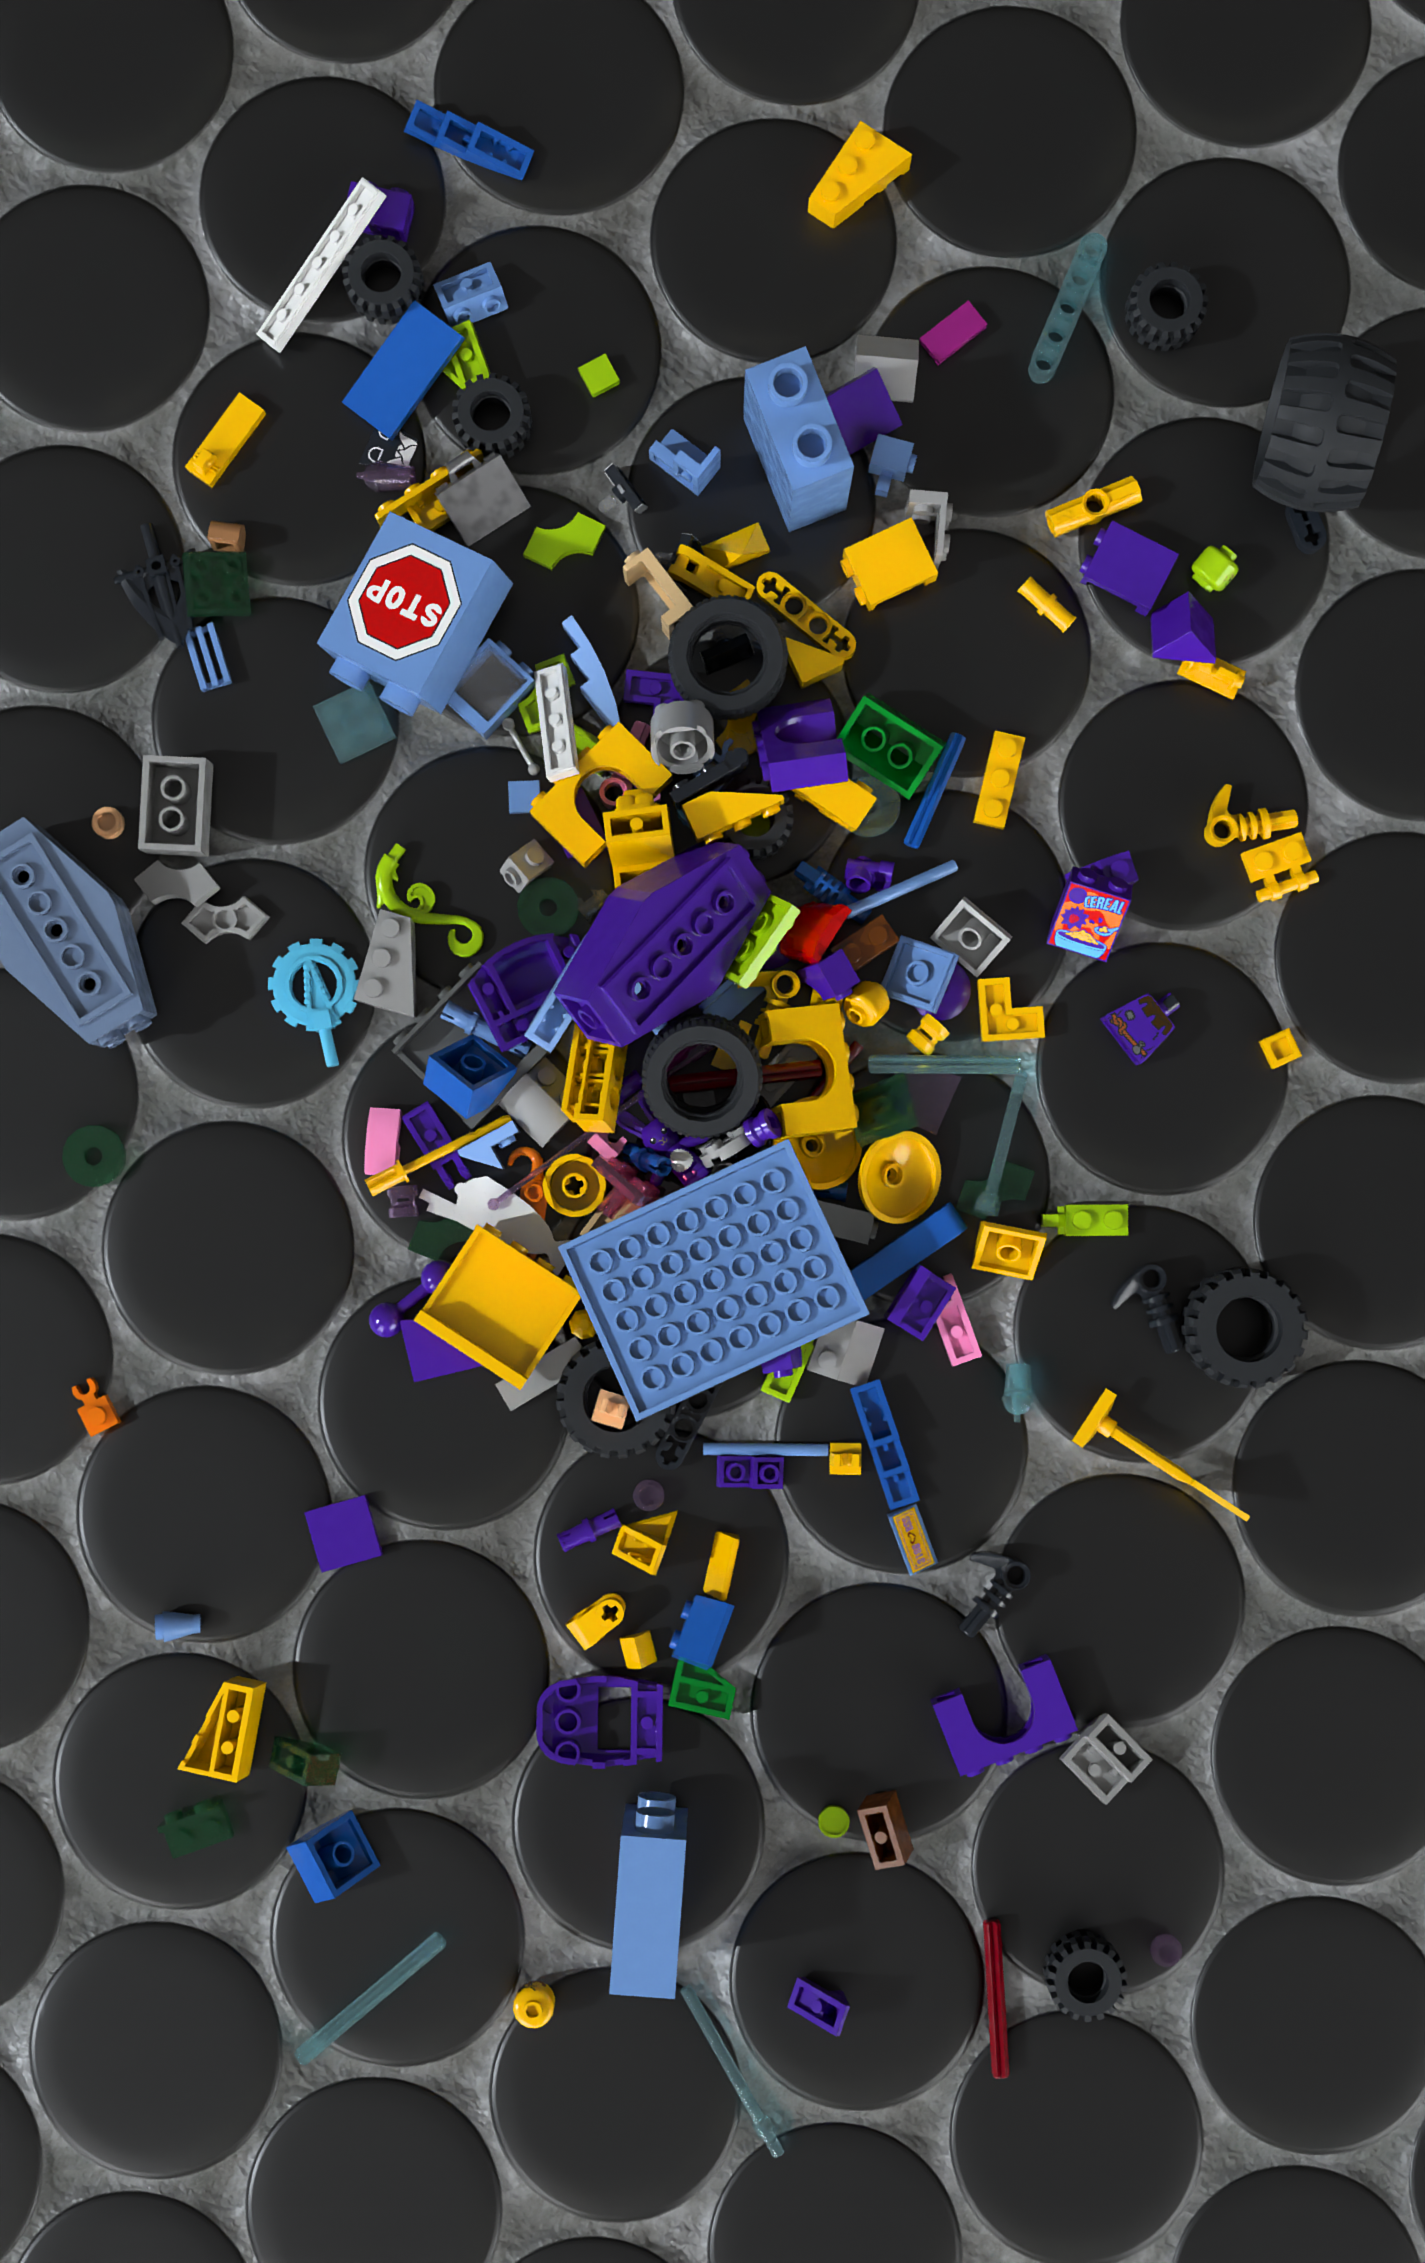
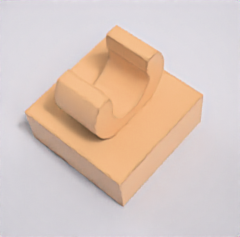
[591,1389,629,1429]

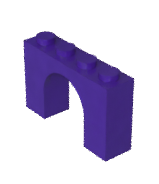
[752,698,848,792]
[930,1654,1078,1777]

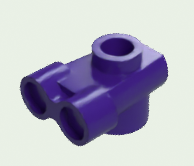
[844,856,895,893]

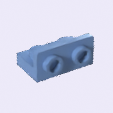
[433,262,508,327]

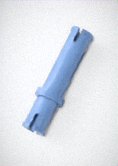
[440,1000,533,1059]

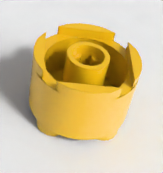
[543,1154,608,1217]

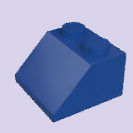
[423,1034,517,1119]
[669,1595,735,1670]
[286,1810,381,1903]

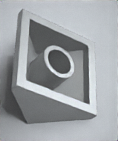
[853,335,919,403]
[930,896,1013,977]

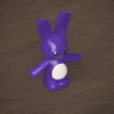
[616,1089,712,1187]

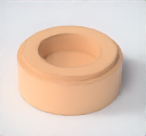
[92,807,125,839]

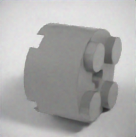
[650,700,715,774]

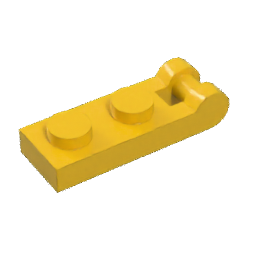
[667,544,755,600]

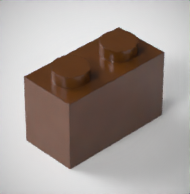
[829,915,899,972]
[857,1790,914,1870]

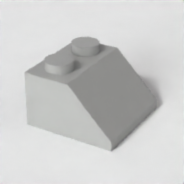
[806,1320,885,1386]

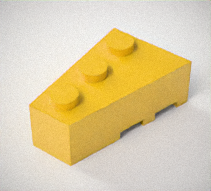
[808,120,912,229]
[791,779,877,832]

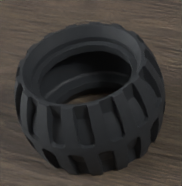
[1252,333,1397,512]

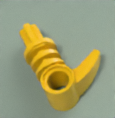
[1204,784,1298,847]
[737,970,800,1059]

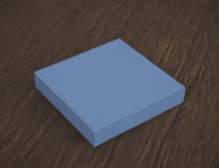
[881,935,959,1014]

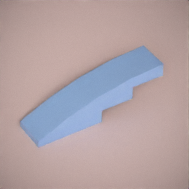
[562,615,620,727]
[524,935,586,1053]

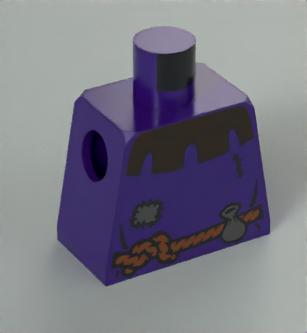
[1100,992,1180,1065]

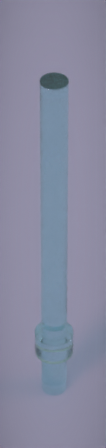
[680,1984,784,2158]

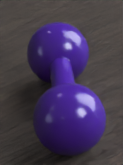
[369,1260,451,1338]

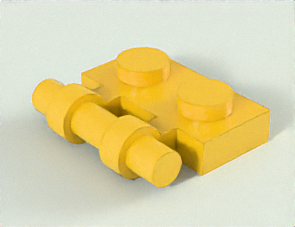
[1240,832,1319,902]

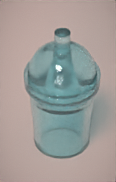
[1002,1364,1033,1423]

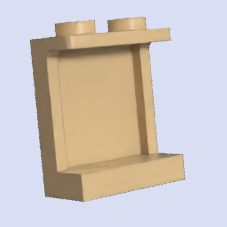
[623,547,693,640]

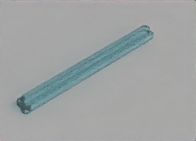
[294,1932,446,2065]

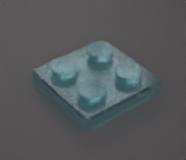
[313,680,397,764]

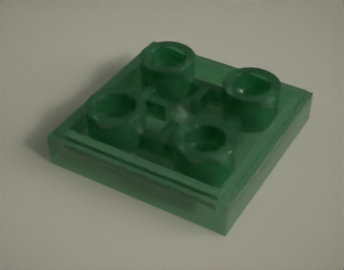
[182,552,251,617]

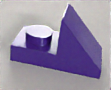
[787,1977,850,2037]

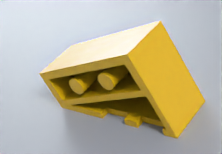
[177,1676,267,1783]

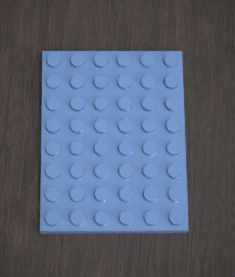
[558,1139,870,1421]

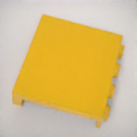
[414,1222,581,1390]

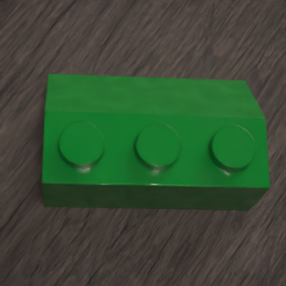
[837,693,946,799]

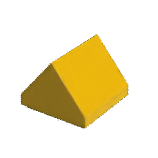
[619,1630,658,1669]

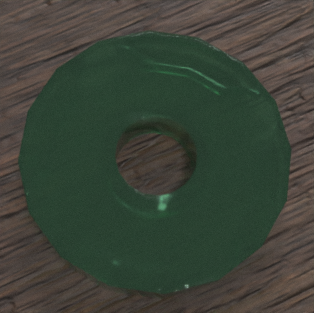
[517,877,579,936]
[62,1125,126,1187]

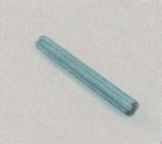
[867,1055,1021,1074]

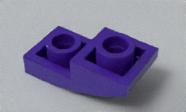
[716,1455,784,1489]

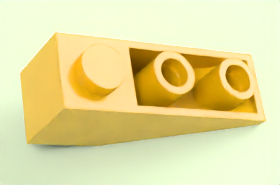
[682,791,784,845]

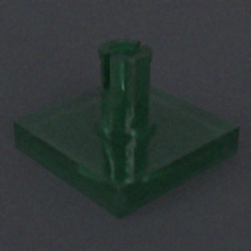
[852,1072,919,1147]

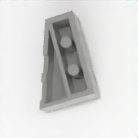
[354,909,418,1018]

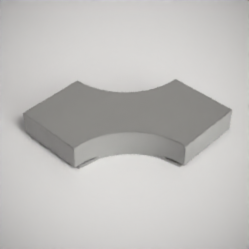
[134,860,221,908]
[181,896,270,944]

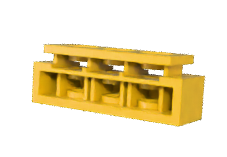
[561,1023,628,1133]

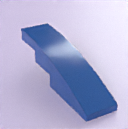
[403,100,534,181]
[850,1379,920,1511]

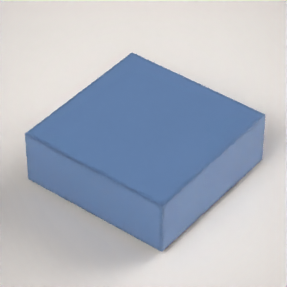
[508,780,540,814]

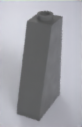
[818,1200,879,1245]

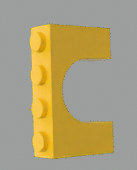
[530,722,673,868]
[758,1003,859,1140]

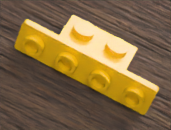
[374,449,484,531]

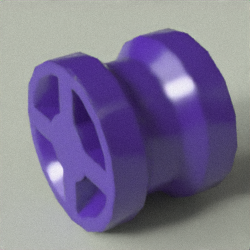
[743,1108,782,1148]

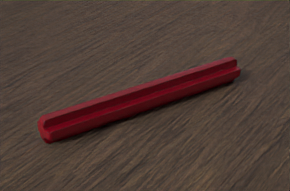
[668,1060,822,1094]
[983,1919,1010,2079]

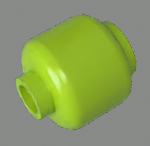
[1192,545,1239,593]

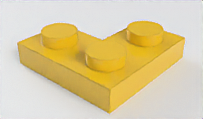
[977,977,1045,1042]

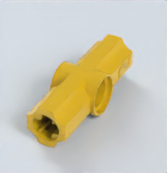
[1045,476,1143,538]

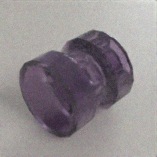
[387,1185,420,1218]

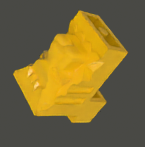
[603,788,675,889]

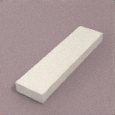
[534,663,580,782]

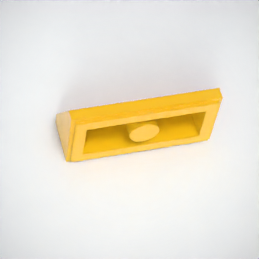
[703,1531,740,1601]

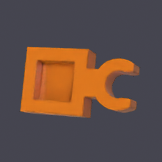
[72,1377,121,1437]

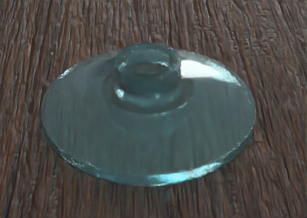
[852,775,901,837]

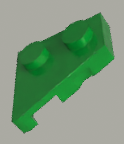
[668,1659,736,1720]

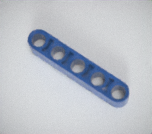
[850,1202,968,1300]

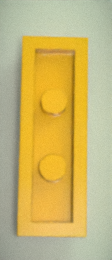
[973,730,1025,830]

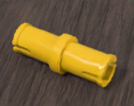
[1017,576,1077,633]

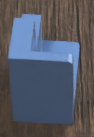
[649,429,721,496]

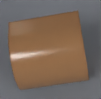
[207,520,246,554]

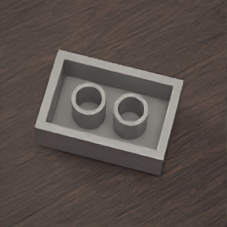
[138,755,213,857]

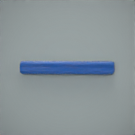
[904,732,966,849]

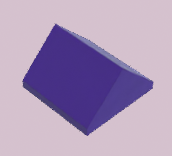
[1150,591,1216,664]

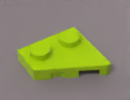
[443,320,491,390]

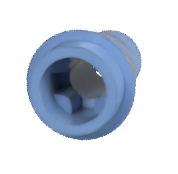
[155,1611,201,1643]

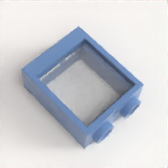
[447,638,535,740]

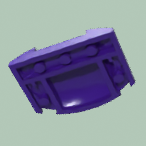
[468,933,581,1052]

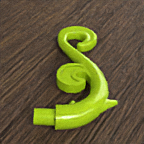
[375,843,484,957]

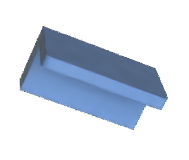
[699,980,765,1021]

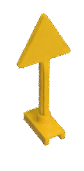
[1072,1388,1250,1522]

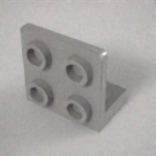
[905,489,953,570]

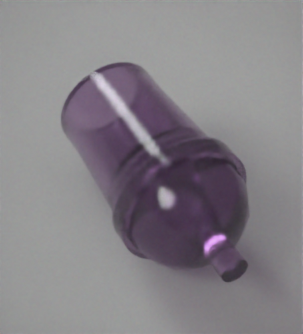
[356,460,416,493]

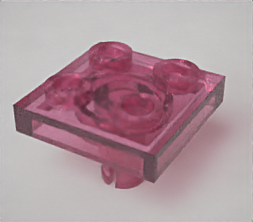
[591,1155,660,1220]

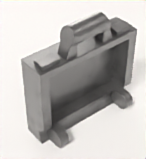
[434,451,531,547]

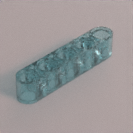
[1028,232,1108,384]

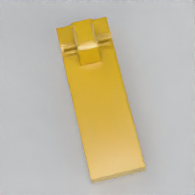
[185,392,266,488]

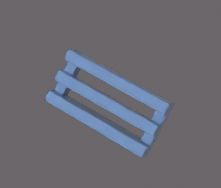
[185,622,232,692]

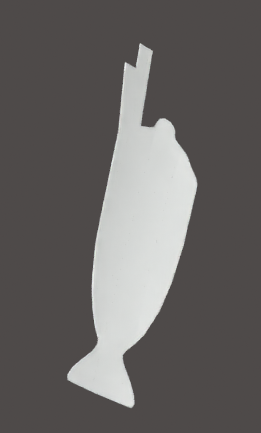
[419,1176,571,1276]

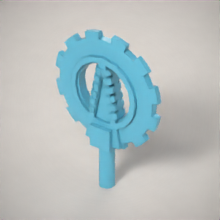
[268,939,359,1067]

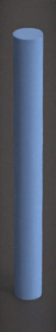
[847,860,958,919]
[703,1443,828,1456]

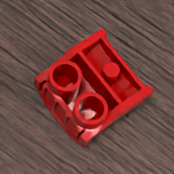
[779,901,852,964]

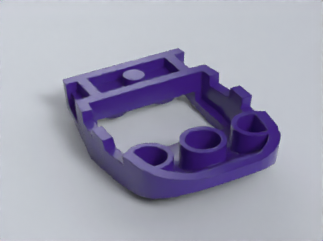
[536,1674,663,1769]

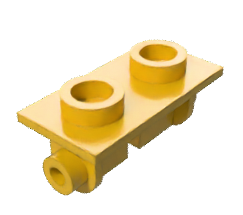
[1177,657,1246,700]

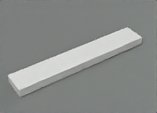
[257,177,387,353]

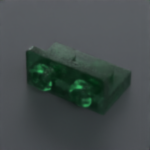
[157,1798,235,1859]

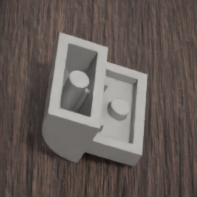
[498,1057,570,1148]
[1059,1713,1153,1805]

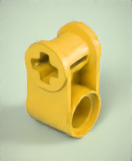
[565,1593,626,1650]

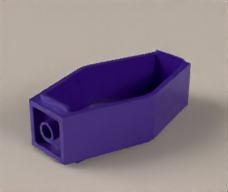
[553,841,771,1048]

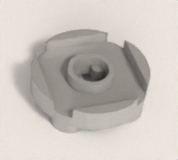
[699,1123,751,1168]

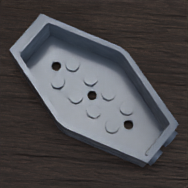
[0,817,157,1049]

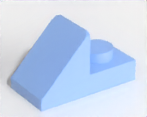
[457,1121,520,1169]

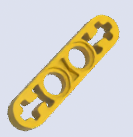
[756,572,856,661]

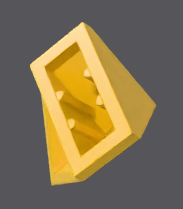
[612,1510,678,1576]

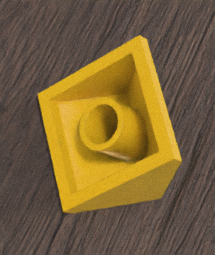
[971,1221,1047,1280]

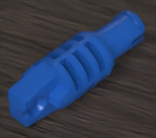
[794,861,872,925]

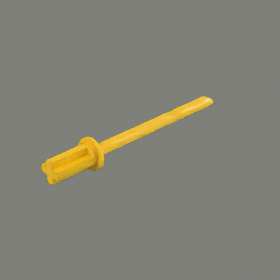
[365,1115,512,1196]

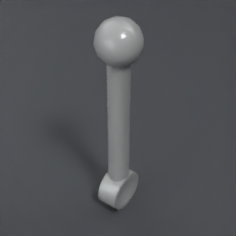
[502,717,540,775]

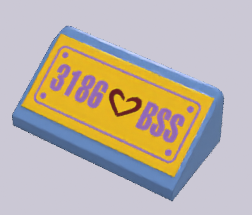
[887,1504,938,1576]

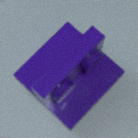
[883,1264,956,1341]

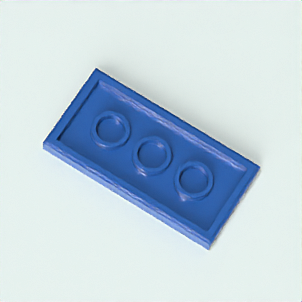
[342,300,465,441]

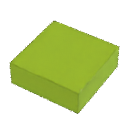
[578,354,620,398]

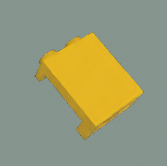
[840,517,938,611]

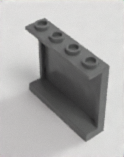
[391,961,561,1130]

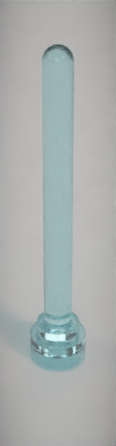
[974,1070,1028,1216]

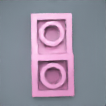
[364,1107,403,1175]

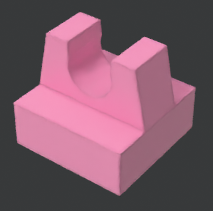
[587,1132,627,1164]

